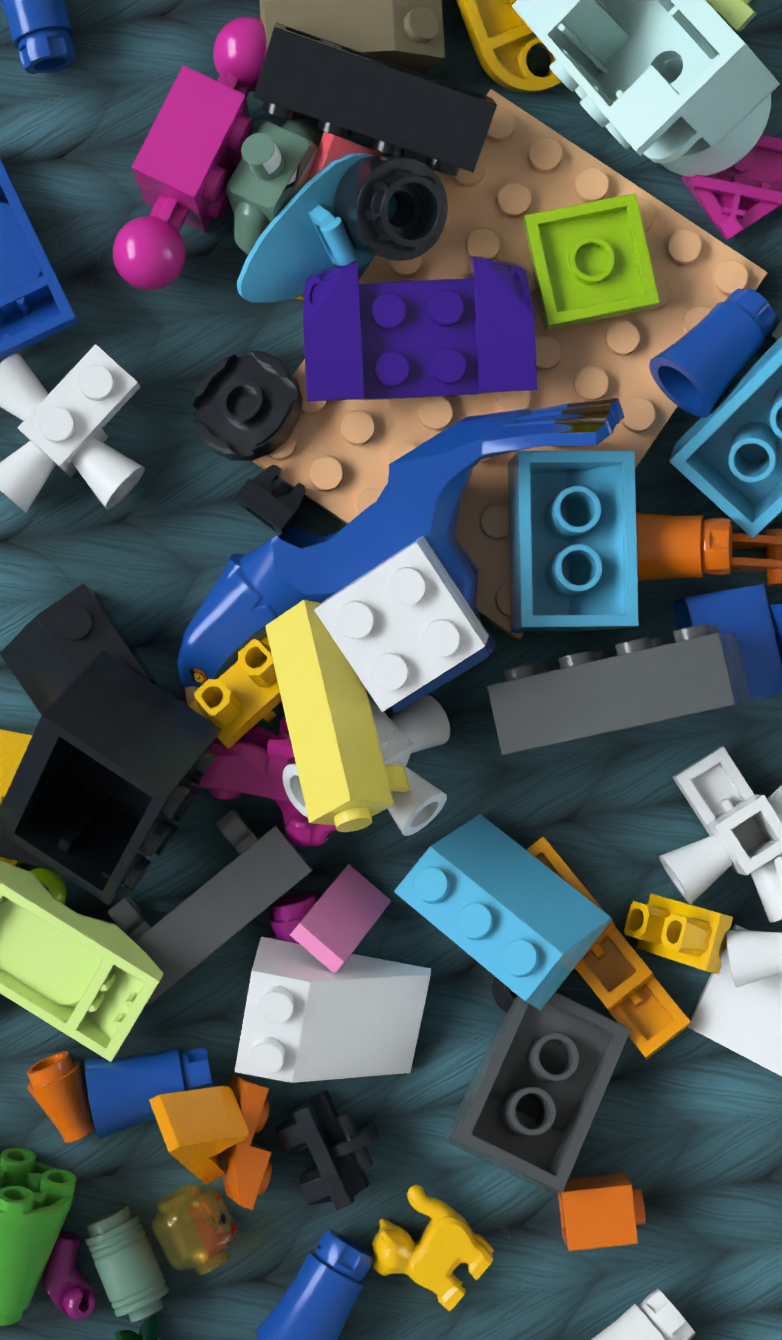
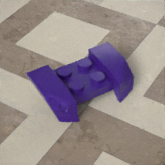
[303,255,537,402]

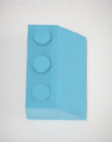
[508,451,639,633]
[394,814,613,1011]

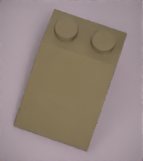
[259,0,445,74]

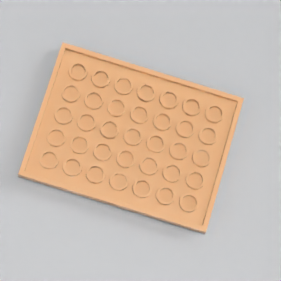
[252,89,768,641]

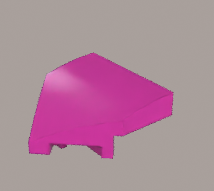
[681,135,782,241]

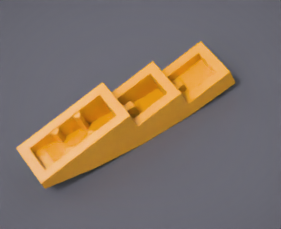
[526,836,691,1060]

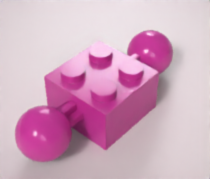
[113,16,267,291]

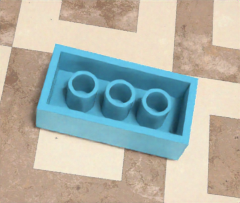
[669,336,782,538]

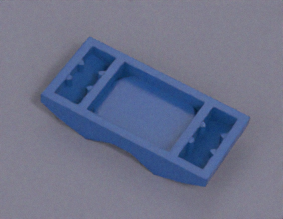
[0,158,79,360]

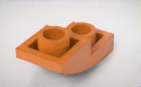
[220,1074,272,1210]

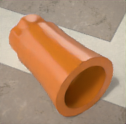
[636,512,733,582]

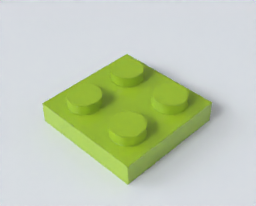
[523,193,660,331]

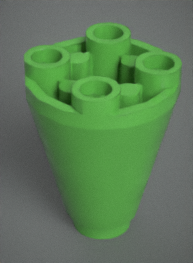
[0,1148,76,1326]

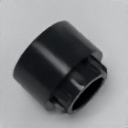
[334,155,448,261]

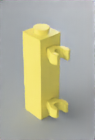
[265,600,410,832]

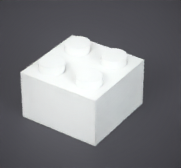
[314,536,489,712]

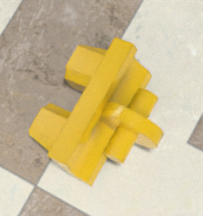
[189,636,282,749]
[624,893,733,974]

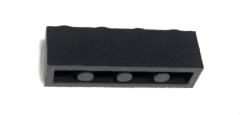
[254,22,497,176]

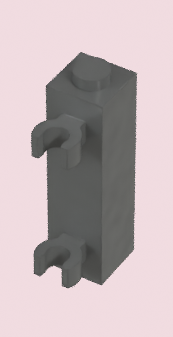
[107,809,314,1005]

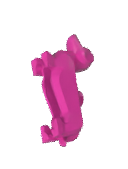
[180,701,337,847]

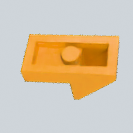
[149,1086,249,1185]

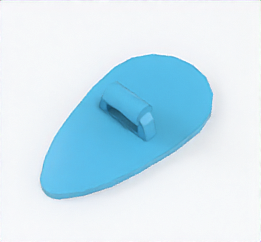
[237,153,397,303]

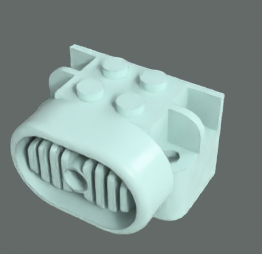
[512,0,780,177]

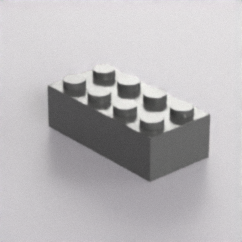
[487,624,751,755]

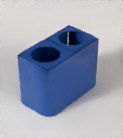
[673,584,782,714]

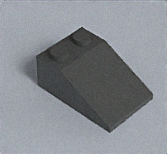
[444,992,631,1193]

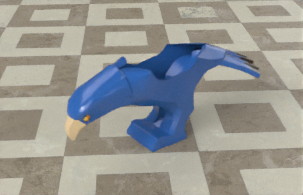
[177,398,625,714]

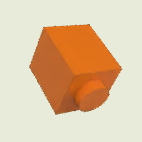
[558,1173,646,1251]

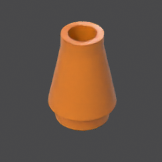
[26,1051,95,1143]

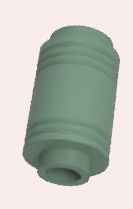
[84,1206,170,1322]

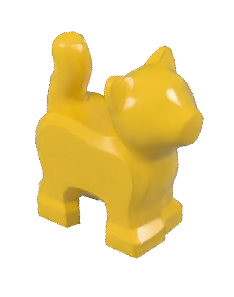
[372,1184,494,1311]

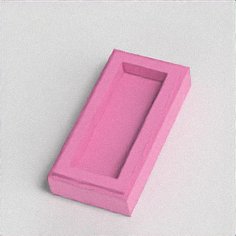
[290,864,391,973]

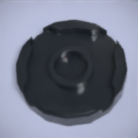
[192,351,303,461]

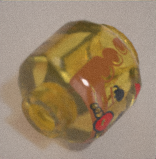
[151,1181,238,1275]

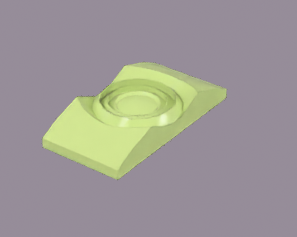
[0,860,164,1062]

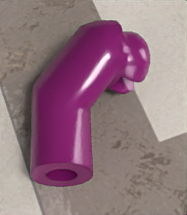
[42,1231,97,1321]

